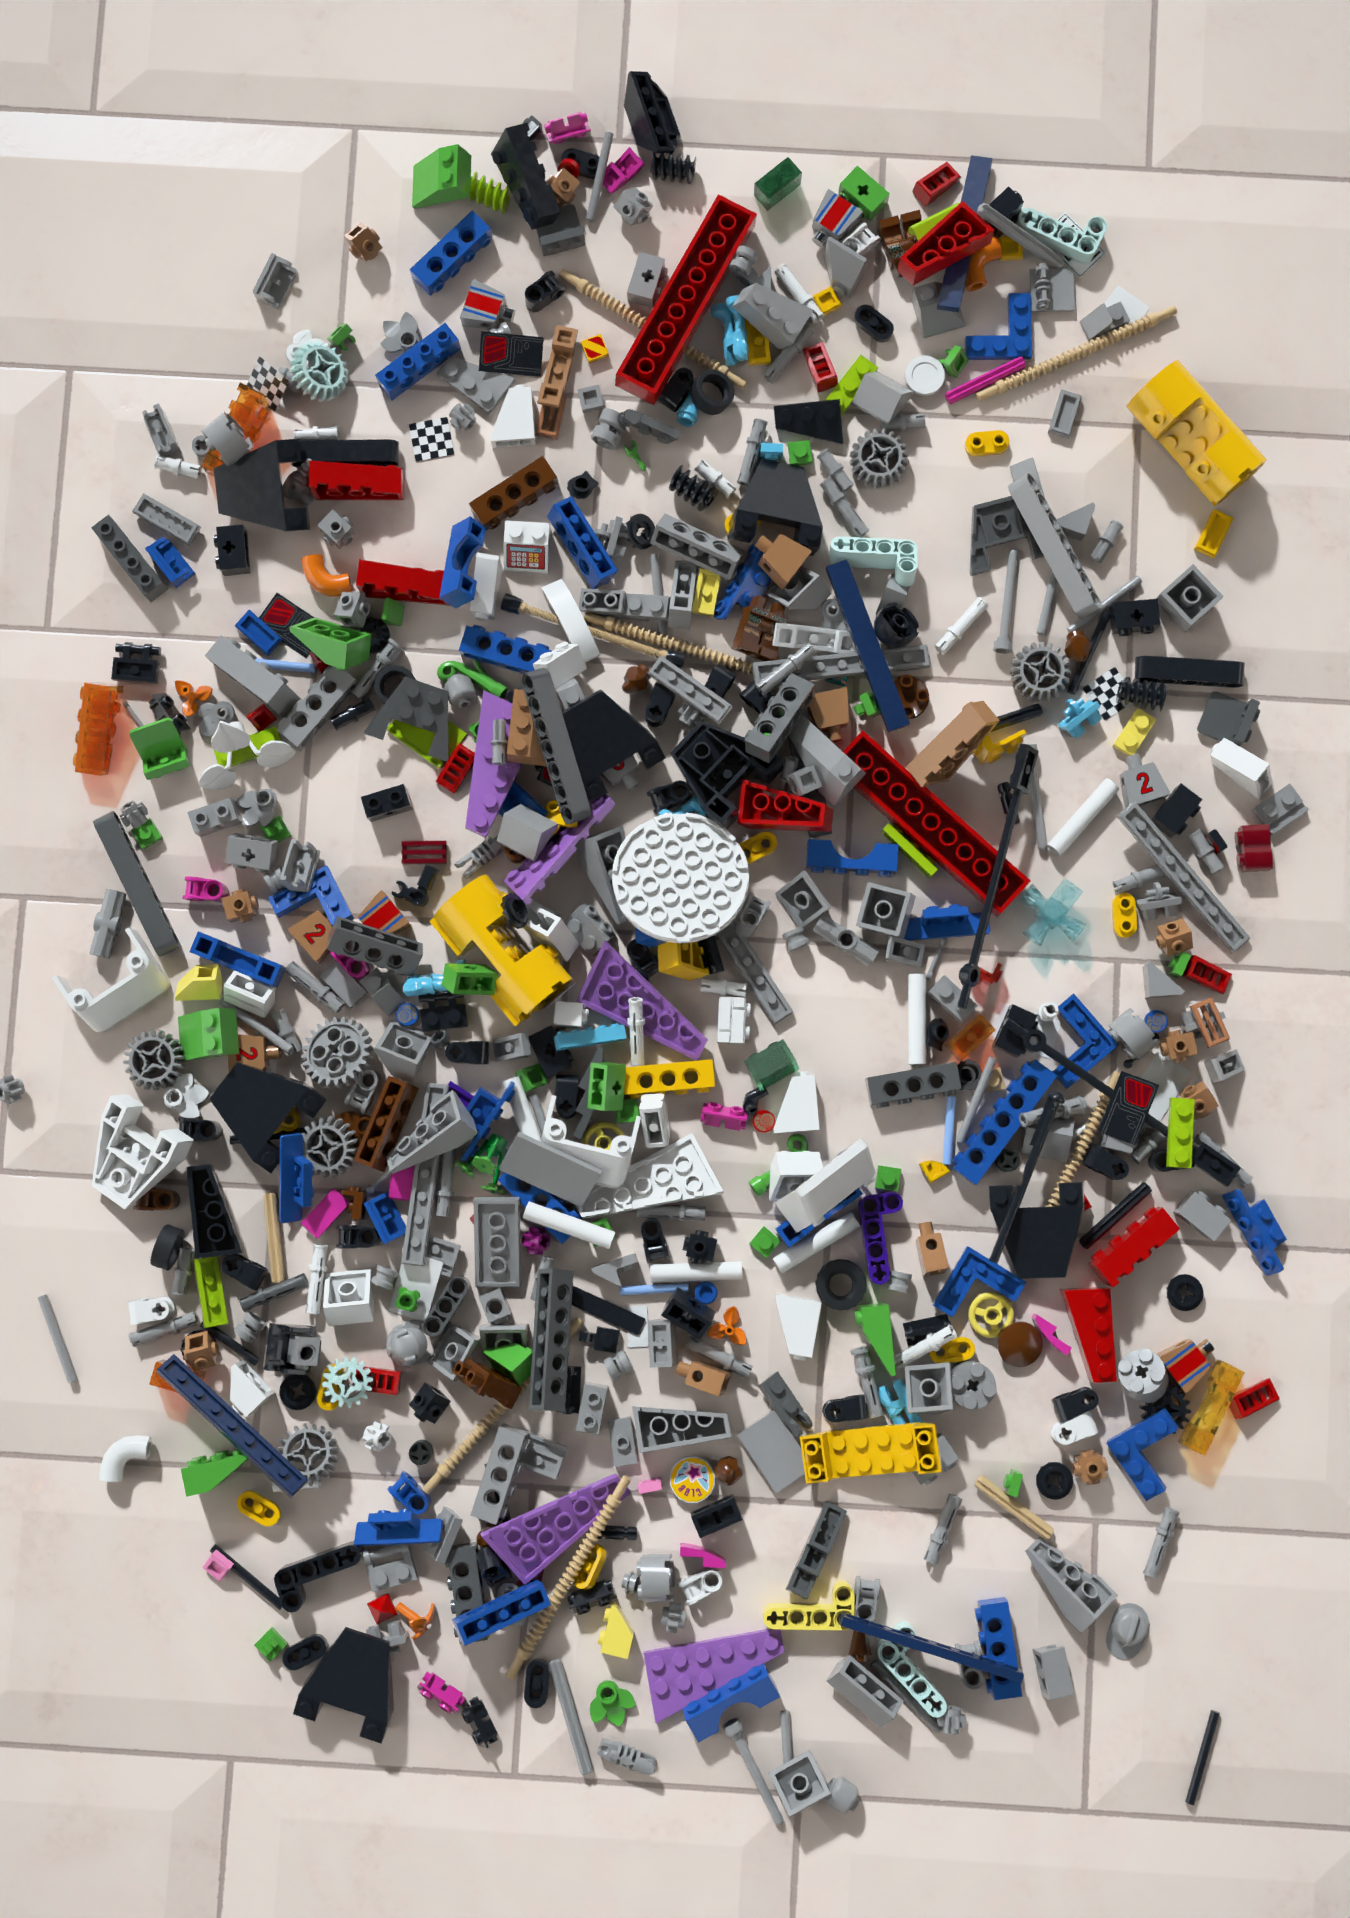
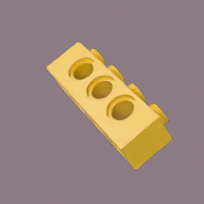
[624,1059,715,1099]

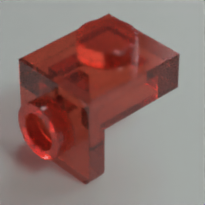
[978,962,1003,986]

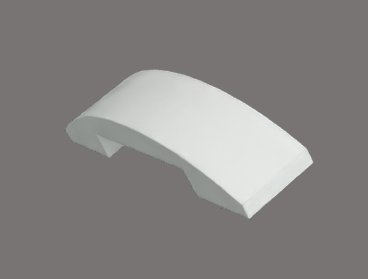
[542,579,600,663]
[772,623,857,654]

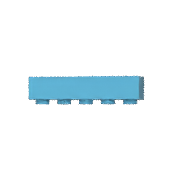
[553,1023,627,1051]

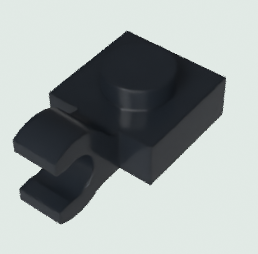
[579,1326,620,1353]

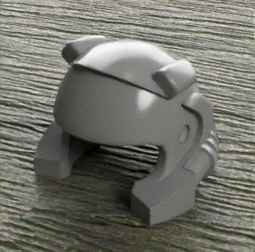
[385,1320,431,1367]

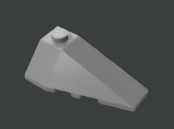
[575,826,628,924]

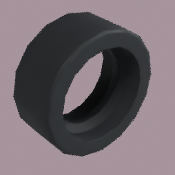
[690,369,735,415]
[374,665,416,704]
[150,1224,185,1271]

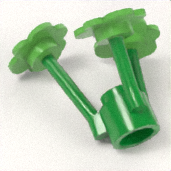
[455,1134,508,1195]

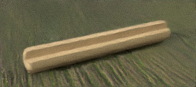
[263,1193,285,1283]
[974,1475,1054,1540]

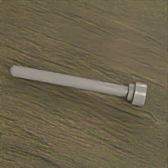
[993,549,1018,654]
[1029,744,1047,852]
[722,1718,784,1825]

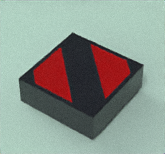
[1204,829,1228,854]

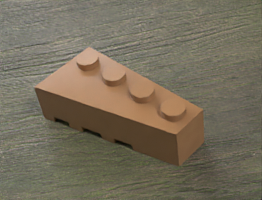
[906,701,1000,787]

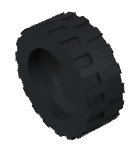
[815,1259,867,1311]

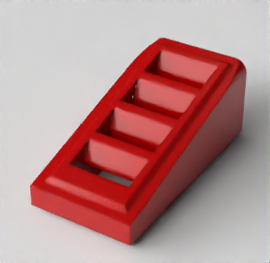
[912,162,961,207]
[803,342,838,393]
[435,743,475,794]
[1181,955,1232,994]
[355,1366,402,1395]
[1226,1378,1280,1419]

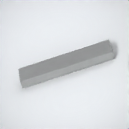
[648,656,733,725]

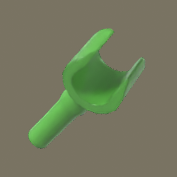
[624,440,647,472]

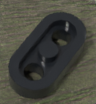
[561,148,600,179]
[854,305,894,342]
[282,1634,328,1670]
[524,1658,550,1708]

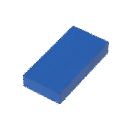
[235,610,283,656]

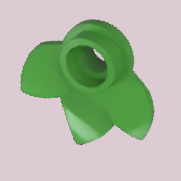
[590,1680,635,1726]

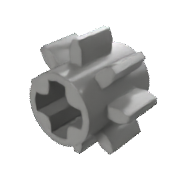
[449,403,476,432]
[678,703,705,729]
[119,800,148,828]
[0,1075,25,1104]
[661,1602,686,1633]
[937,1706,966,1734]

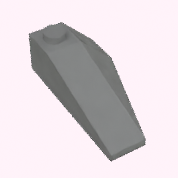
[789,715,866,807]
[386,1090,478,1174]
[1025,1537,1118,1633]

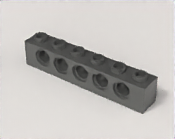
[529,1268,573,1412]

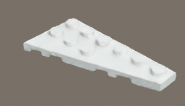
[576,1133,724,1219]

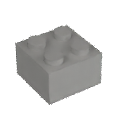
[1156,564,1224,632]
[856,882,916,939]

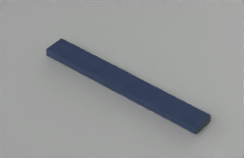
[937,155,993,313]
[825,560,910,733]
[156,1354,308,1498]
[839,1613,1024,1683]

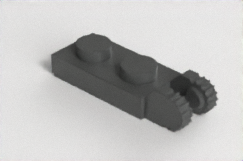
[617,409,681,444]
[758,1371,813,1437]

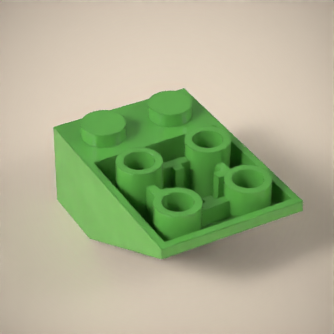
[181,1449,249,1497]

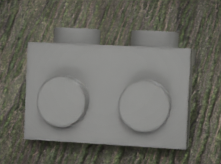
[564,902,616,957]

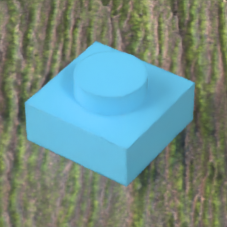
[760,443,783,461]

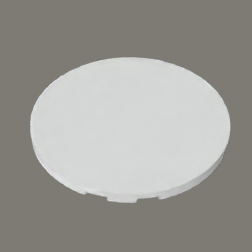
[612,813,749,943]

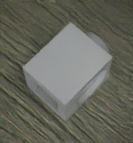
[785,765,822,796]
[479,1287,512,1324]
[287,1334,320,1370]

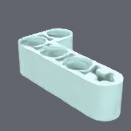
[1016,208,1107,263]
[829,537,917,587]
[876,1622,947,1718]

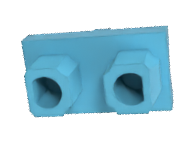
[1058,698,1102,738]

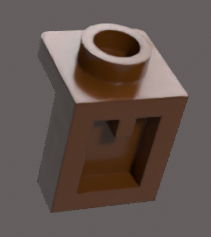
[341,1186,367,1220]

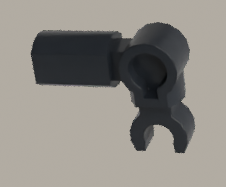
[391,864,440,907]

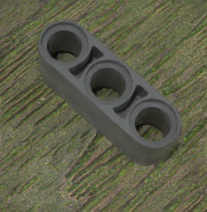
[423,1276,470,1337]

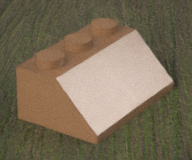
[507,689,546,766]

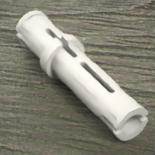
[774,264,824,324]
[934,597,988,655]
[627,997,645,1066]
[305,1244,328,1314]
[894,1325,957,1370]

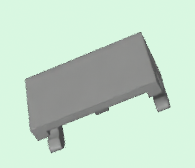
[253,253,297,309]
[142,403,181,457]
[280,839,321,892]
[648,1319,678,1368]
[1033,1644,1074,1700]

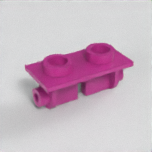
[544,112,591,144]
[700,1102,747,1131]
[417,1671,465,1714]

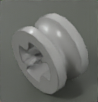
[192,435,213,457]

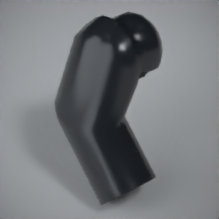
[742,1084,769,1116]

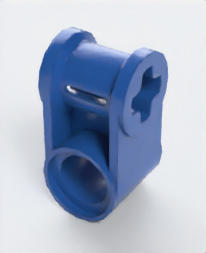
[387,1471,431,1515]

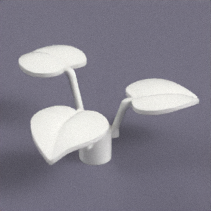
[199,721,297,790]

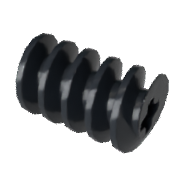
[650,152,696,184]
[669,465,719,512]
[1116,676,1166,712]

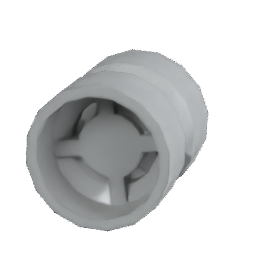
[591,408,626,450]

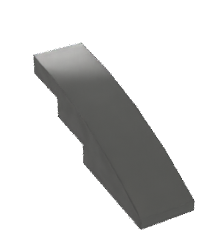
[573,1046,604,1140]
[785,1501,847,1600]

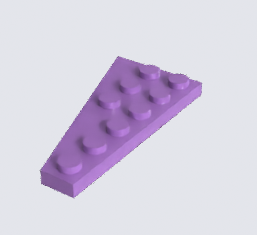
[465,690,523,838]
[504,794,616,906]
[576,941,708,1061]
[480,1473,632,1585]
[644,1628,785,1723]

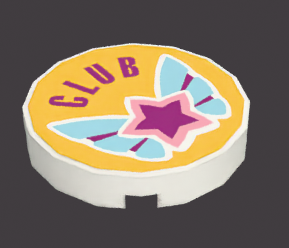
[670,1456,715,1503]

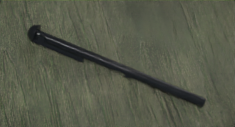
[989,1092,1065,1264]

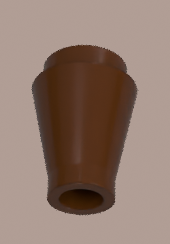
[849,1630,872,1661]

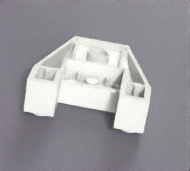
[92,1094,194,1209]

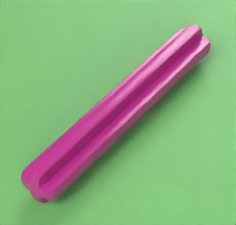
[945,357,1026,404]

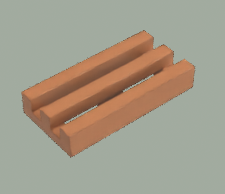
[536,395,567,440]
[1189,997,1230,1048]

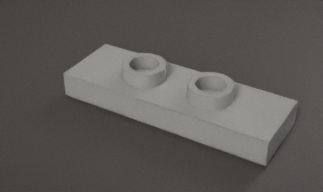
[132,493,201,546]

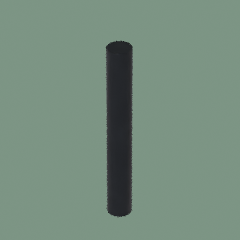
[200,1321,260,1366]

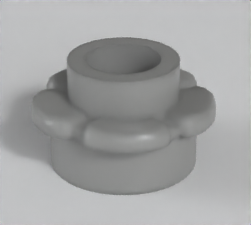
[622,1571,640,1594]

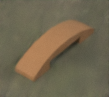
[537,325,578,408]

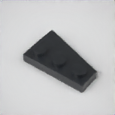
[774,399,843,444]

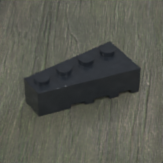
[491,123,561,230]
[186,1164,244,1259]

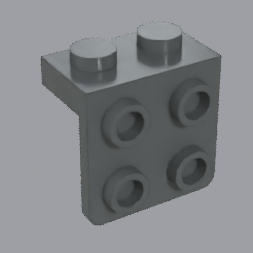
[536,204,586,256]
[1197,691,1261,746]

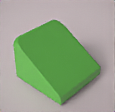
[382,598,405,627]
[515,1063,548,1092]

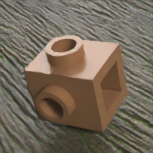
[546,168,580,207]
[344,222,383,262]
[221,889,259,923]
[1155,918,1193,956]
[1160,1030,1198,1064]
[1180,1081,1219,1120]
[183,1331,219,1371]
[1073,1449,1108,1485]

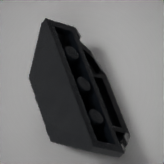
[624,71,681,153]

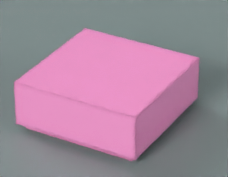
[638,1477,662,1494]
[202,1550,234,1582]

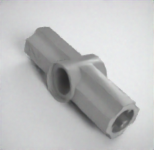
[89,889,126,959]
[812,914,880,967]

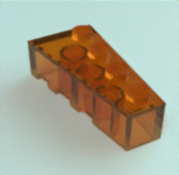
[202,382,272,477]
[73,682,124,776]

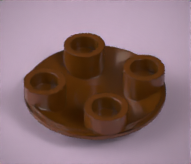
[893,674,929,720]
[998,1322,1043,1367]

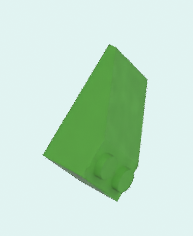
[412,144,472,209]
[290,617,371,671]
[178,1008,239,1062]
[854,1302,896,1376]

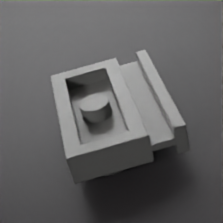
[1252,784,1309,836]
[426,1235,461,1277]
[521,1431,568,1480]
[425,1507,463,1564]

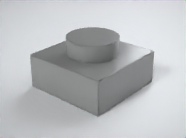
[578,385,604,413]

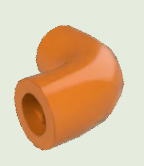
[965,236,1002,292]
[301,554,352,597]

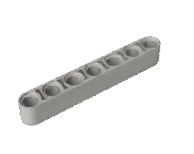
[1008,473,1102,619]

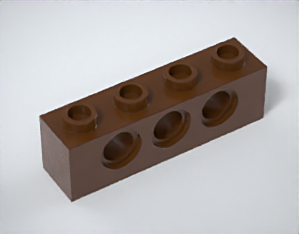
[469,456,559,530]
[353,1076,419,1172]

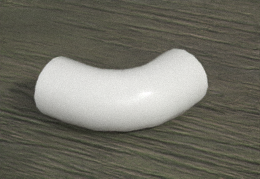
[99,1435,152,1482]

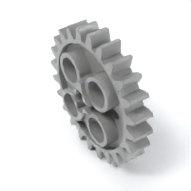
[301,1016,374,1089]

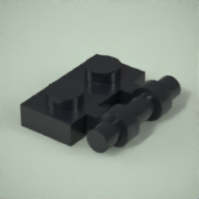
[111,642,161,684]
[418,991,468,1032]

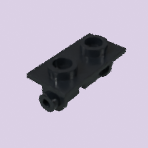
[149,693,191,735]
[697,935,725,976]
[903,1314,952,1346]
[556,1366,581,1414]
[567,1579,617,1615]
[461,1696,498,1748]

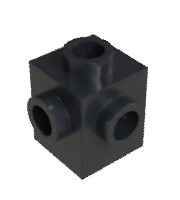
[682,1230,717,1264]
[409,1382,451,1424]

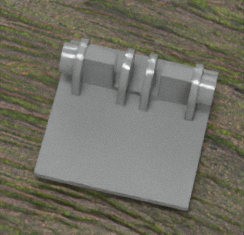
[1029,263,1075,312]

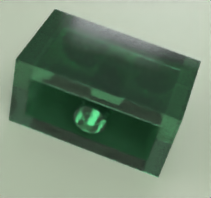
[754,157,802,211]
[744,1039,799,1091]

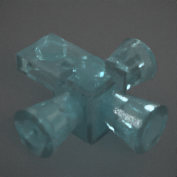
[1018,878,1086,946]

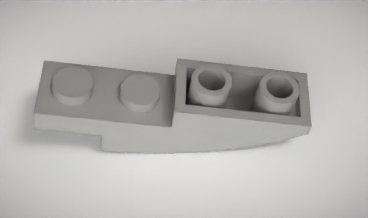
[579,588,670,621]

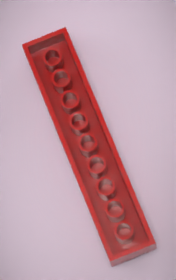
[615,194,757,405]
[843,730,1031,917]

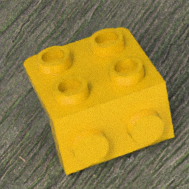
[971,729,1027,765]

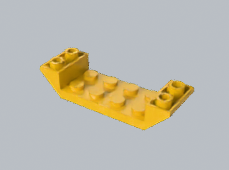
[800,1422,942,1484]

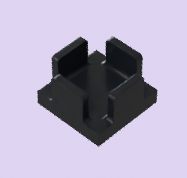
[264,1323,321,1375]

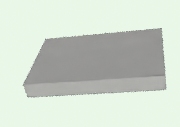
[737,1410,805,1493]

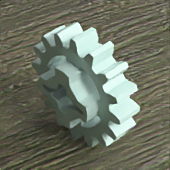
[322,1356,373,1408]

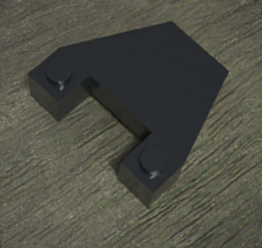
[213,439,310,531]
[728,459,823,556]
[562,689,666,804]
[670,721,783,829]
[209,1062,327,1173]
[989,1182,1085,1279]
[293,1627,394,1744]

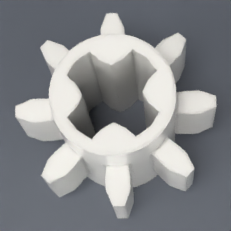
[362,1421,392,1452]

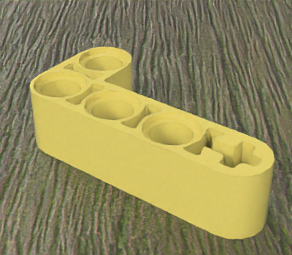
[763,1581,855,1630]

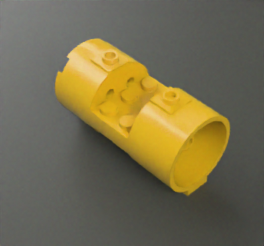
[1127,360,1267,506]
[429,874,573,1026]

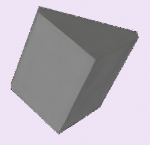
[852,371,914,425]
[497,804,559,862]
[775,870,831,928]
[1021,1109,1075,1162]
[428,1322,480,1382]
[479,1324,529,1360]
[905,1362,954,1414]
[769,1750,831,1817]

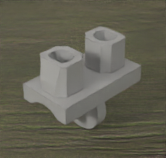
[594,516,628,559]
[1135,882,1182,921]
[1180,1004,1226,1040]
[366,1620,409,1662]

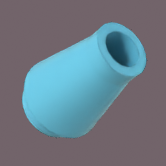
[677,392,699,427]

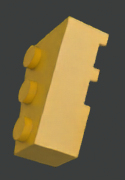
[658,941,709,981]

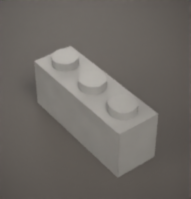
[826,1655,904,1728]

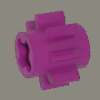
[522,1227,550,1255]

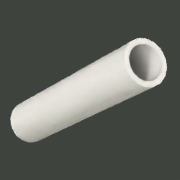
[1047,778,1119,856]
[908,974,926,1065]
[502,1076,541,1142]
[523,1201,615,1249]
[773,1211,860,1274]
[650,1261,742,1283]

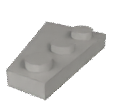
[437,356,516,414]

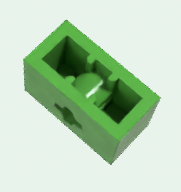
[838,165,890,222]
[441,963,498,995]
[587,1062,626,1111]

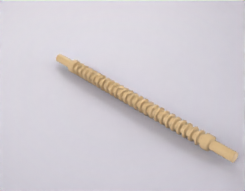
[559,269,747,390]
[976,306,1177,402]
[584,612,754,675]
[1014,1071,1120,1276]
[422,1316,584,1494]
[506,1475,631,1680]

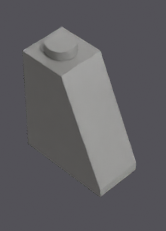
[555,677,585,710]

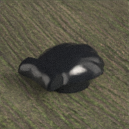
[567,471,599,499]
[926,1018,949,1051]
[957,1059,981,1091]

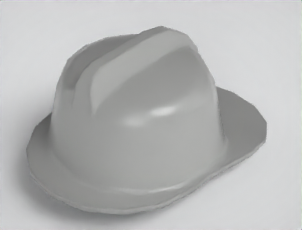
[1106,1603,1149,1660]

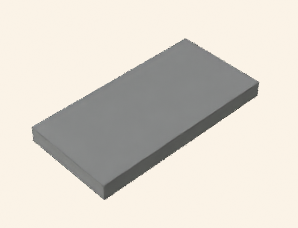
[499,1132,602,1207]
[473,1197,522,1287]

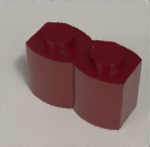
[1234,824,1273,872]

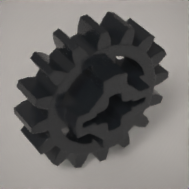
[1139,1385,1191,1434]

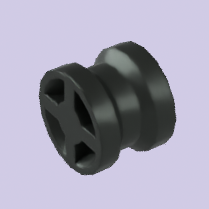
[995,1149,1020,1172]
[408,1440,434,1465]

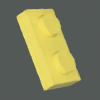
[692,568,721,617]
[1112,708,1157,756]

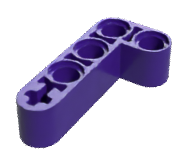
[858,1192,903,1285]

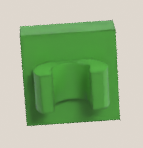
[327,323,356,351]
[939,345,969,378]
[853,692,881,718]
[260,815,292,844]
[254,1627,288,1662]

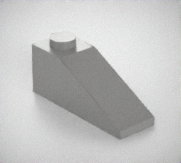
[668,561,697,630]

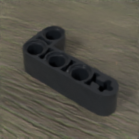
[274,1541,364,1613]

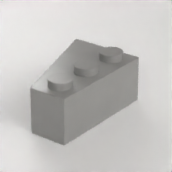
[732,283,814,350]

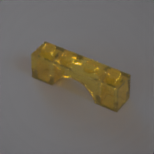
[1178,1359,1245,1456]

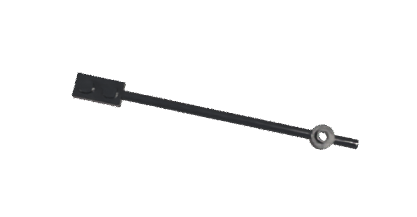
[957,744,1039,1009]
[1003,1018,1240,1187]

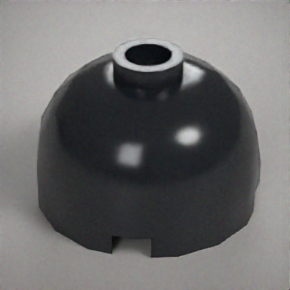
[874,603,919,649]

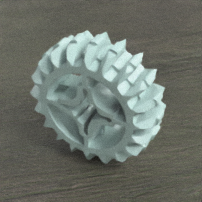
[289,341,349,402]

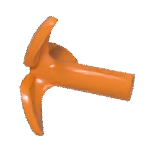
[175,680,213,717]
[707,1306,746,1345]
[395,1602,435,1640]

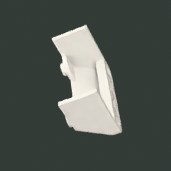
[52,928,170,1032]
[541,1095,641,1188]
[775,1138,876,1232]

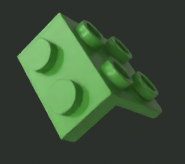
[129,718,190,780]

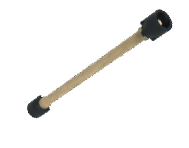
[501,593,686,669]

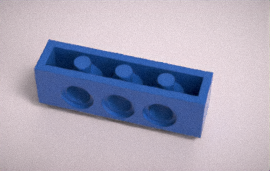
[409,210,492,296]
[375,323,461,401]
[547,496,618,589]
[458,625,552,674]
[498,1172,582,1244]
[452,1579,551,1646]
[975,1597,1023,1700]

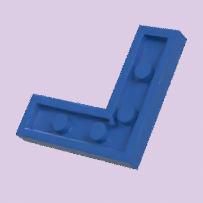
[965,293,1032,360]
[268,865,355,926]
[1052,993,1118,1089]
[932,1246,1027,1317]
[1106,1408,1178,1501]

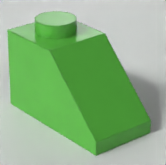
[483,1343,532,1386]

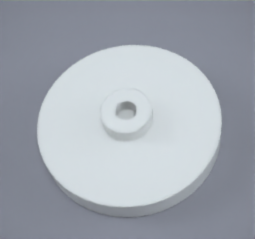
[905,356,945,396]

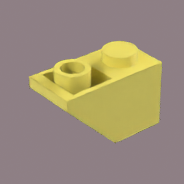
[175,964,223,1001]
[598,1601,634,1659]

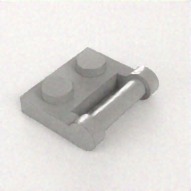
[362,1544,418,1592]

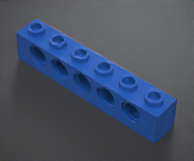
[951,1059,1057,1185]

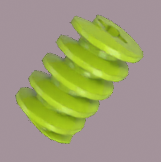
[469,172,511,214]

